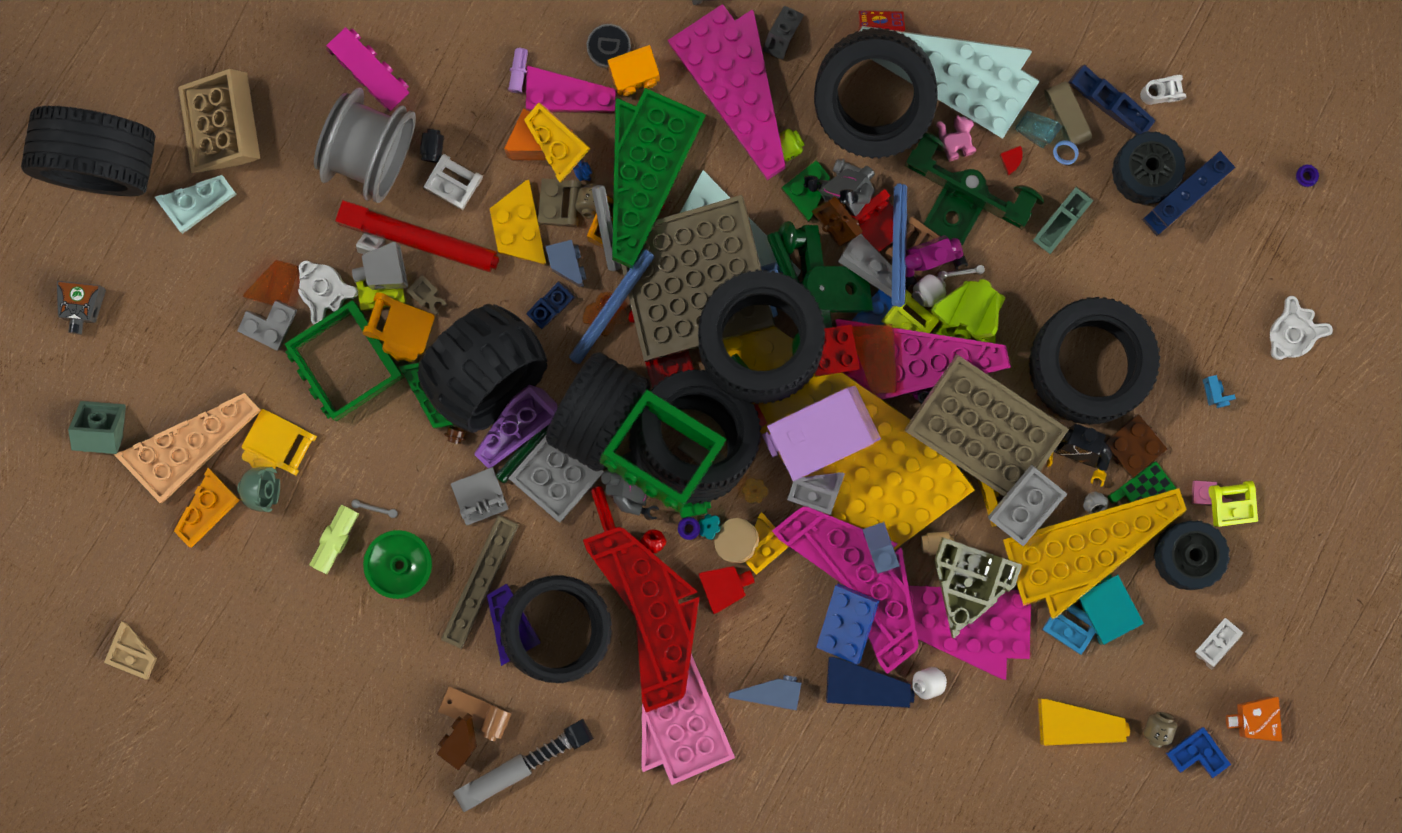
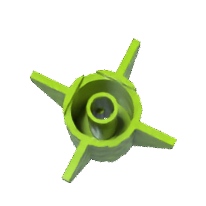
[931,279,1005,343]

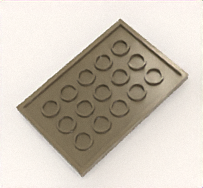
[904,354,1069,497]

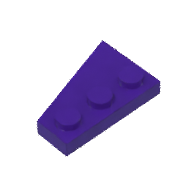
[487,584,541,666]

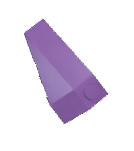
[474,385,558,469]

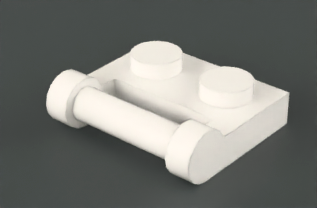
[424,154,483,210]

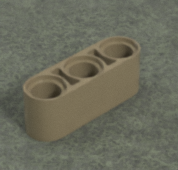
[1044,81,1092,148]

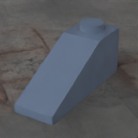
[728,675,801,710]

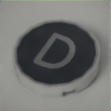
[587,24,631,69]

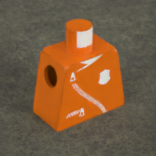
[1226,697,1282,741]

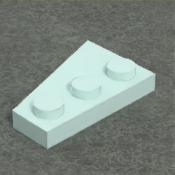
[155,175,237,234]

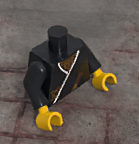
[1047,424,1112,487]

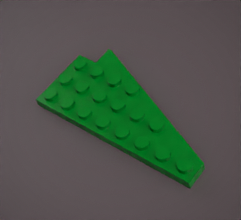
[612,88,706,269]

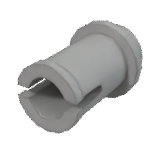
[832,158,862,175]

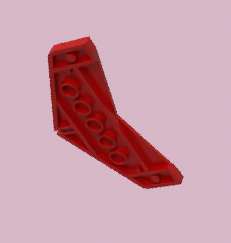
[583,527,700,713]

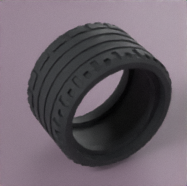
[546,352,650,471]
[500,575,612,683]

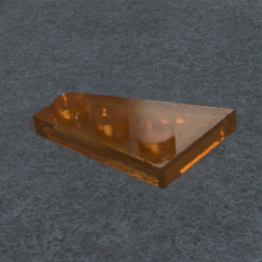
[852,324,897,394]

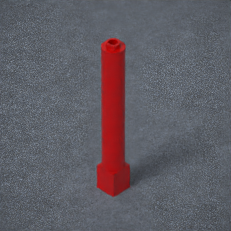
[335,200,500,273]

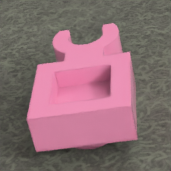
[1192,481,1232,505]

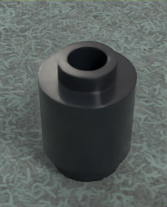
[419,129,444,163]

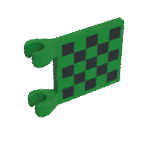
[1107,461,1183,503]

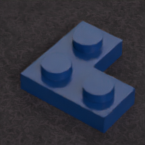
[1165,727,1231,778]

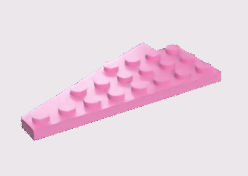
[642,654,735,785]

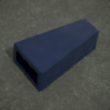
[826,657,915,708]

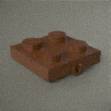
[812,196,863,246]
[1105,414,1167,478]

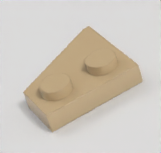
[104,622,157,680]

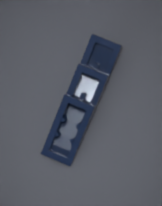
[1068,65,1156,135]

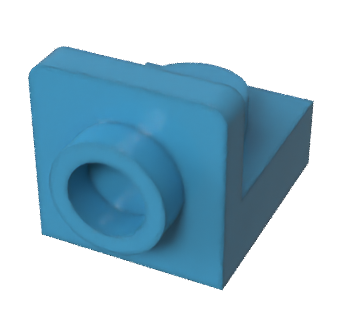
[1203,375,1236,408]

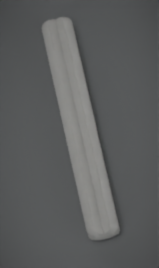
[592,185,621,271]

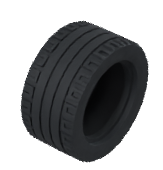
[814,28,938,159]
[21,106,156,196]
[698,269,825,404]
[1029,297,1160,425]
[629,369,761,504]

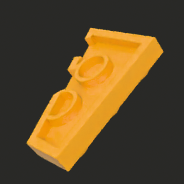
[174,468,240,548]

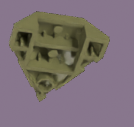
[935,537,1022,639]

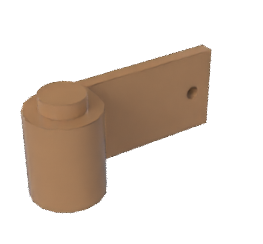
[438,686,512,742]

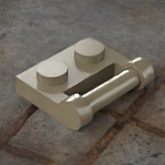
[538,178,582,227]

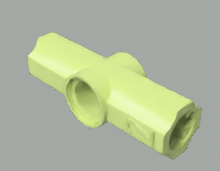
[309,505,359,574]

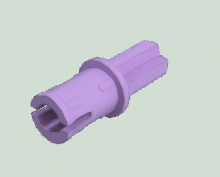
[508,48,528,93]

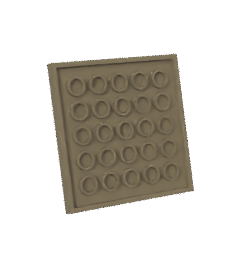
[621,195,775,362]

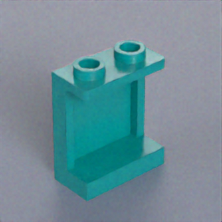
[1079,574,1144,645]

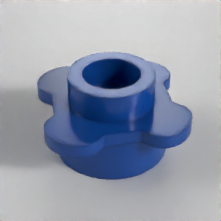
[573,160,592,181]

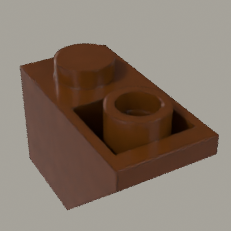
[437,713,477,771]

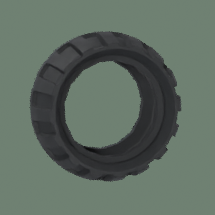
[417,304,548,433]

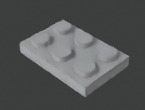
[987,464,1067,546]

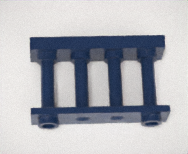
[1142,151,1236,236]

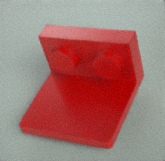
[851,189,894,252]
[814,324,860,377]

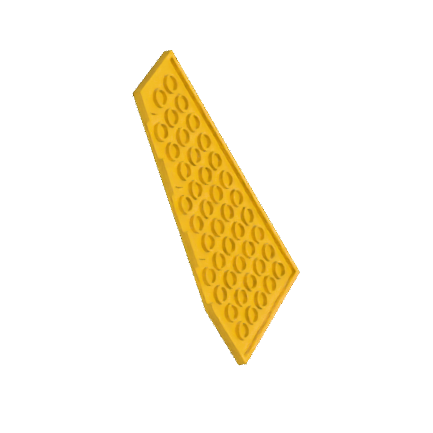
[723,326,975,550]

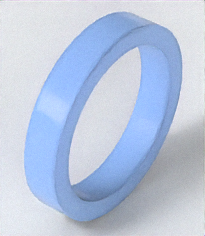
[1053,140,1079,165]

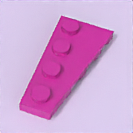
[526,66,616,113]

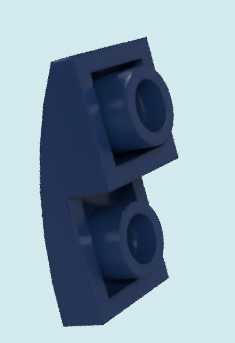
[526,281,576,329]

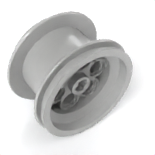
[314,87,416,203]

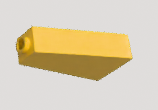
[1038,698,1130,746]

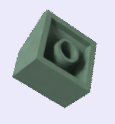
[68,401,126,454]

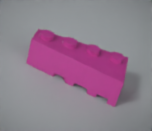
[326,27,410,112]

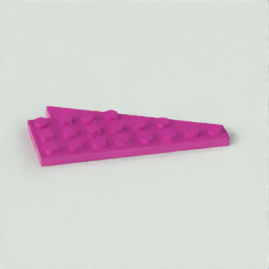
[668,4,786,180]
[908,586,1031,680]

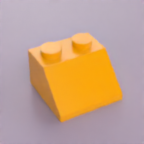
[608,45,660,96]

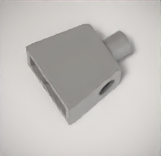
[352,242,408,290]

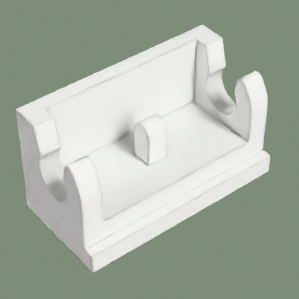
[1195,618,1243,670]

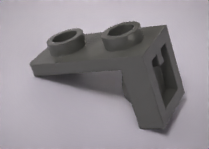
[763,6,804,60]

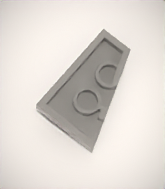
[838,234,892,297]

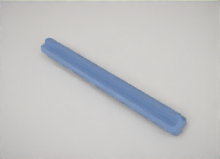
[892,183,907,307]
[569,249,654,364]

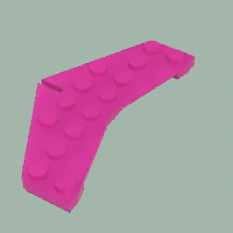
[772,507,918,674]

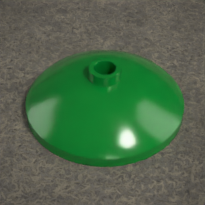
[363,530,432,599]

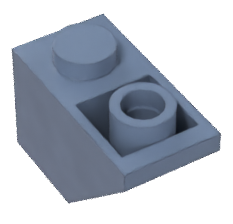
[546,240,586,287]

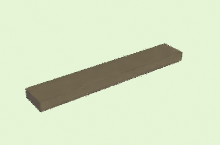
[441,515,519,649]

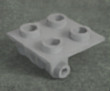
[451,467,509,526]

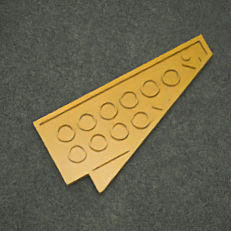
[1003,488,1187,619]

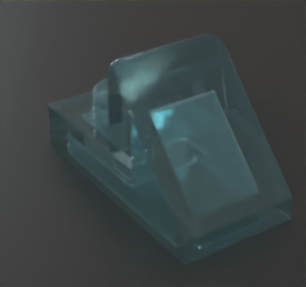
[1015,111,1062,148]

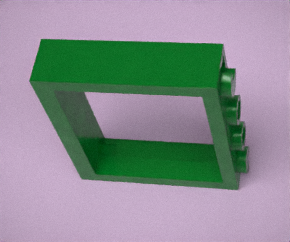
[284,300,404,421]
[599,390,726,513]

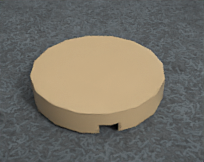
[714,518,759,564]

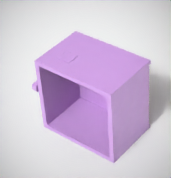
[762,385,881,481]

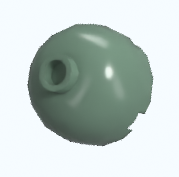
[237,466,280,512]

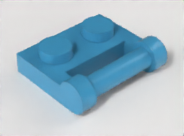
[1042,604,1096,655]

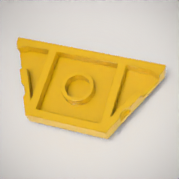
[489,180,547,265]

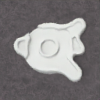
[298,261,358,325]
[1270,296,1333,360]

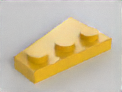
[524,103,591,182]

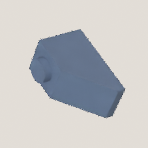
[862,522,899,573]

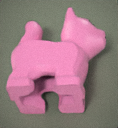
[936,115,976,162]

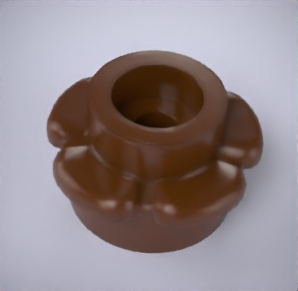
[444,426,466,444]

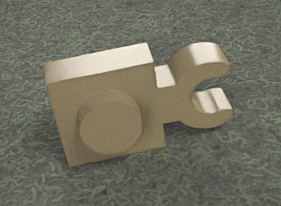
[407,275,447,316]

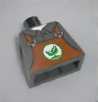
[57,281,106,335]

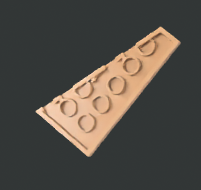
[114,393,261,504]

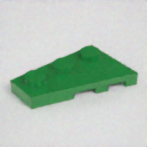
[399,363,454,429]

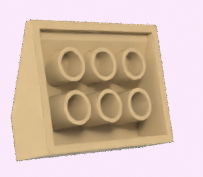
[178,69,260,173]

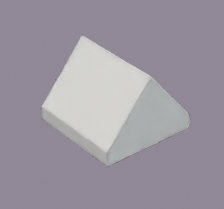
[356,233,385,254]

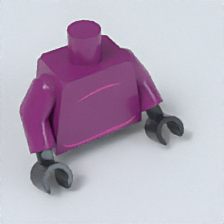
[905,235,968,290]

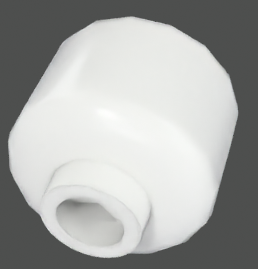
[912,274,946,308]
[912,667,947,700]

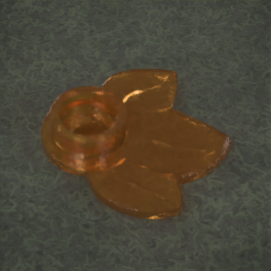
[583,292,628,337]

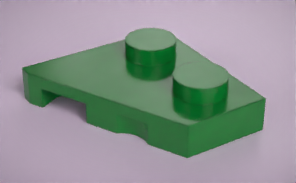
[781,160,830,222]

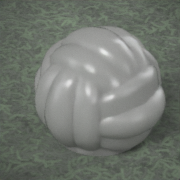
[1083,491,1109,514]

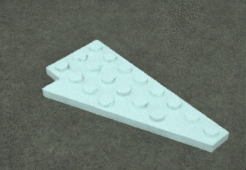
[859,26,1039,139]

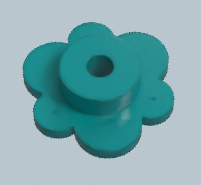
[699,514,720,540]

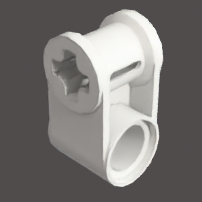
[1140,75,1186,105]

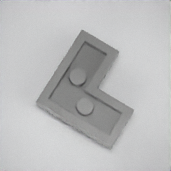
[238,300,297,351]

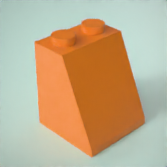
[504,108,573,160]

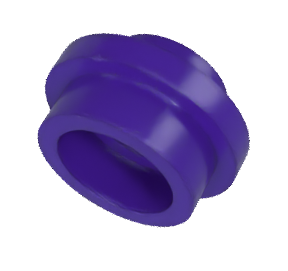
[1296,165,1319,187]
[678,517,700,540]

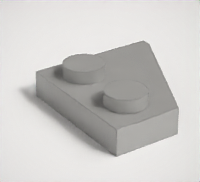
[787,472,845,515]

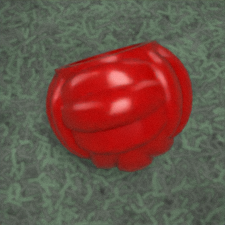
[640,529,667,554]

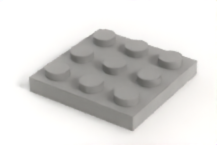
[508,436,604,523]

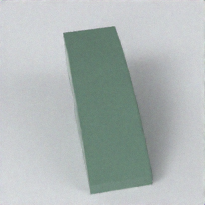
[1033,186,1094,254]

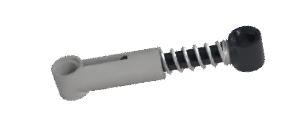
[453,719,594,812]

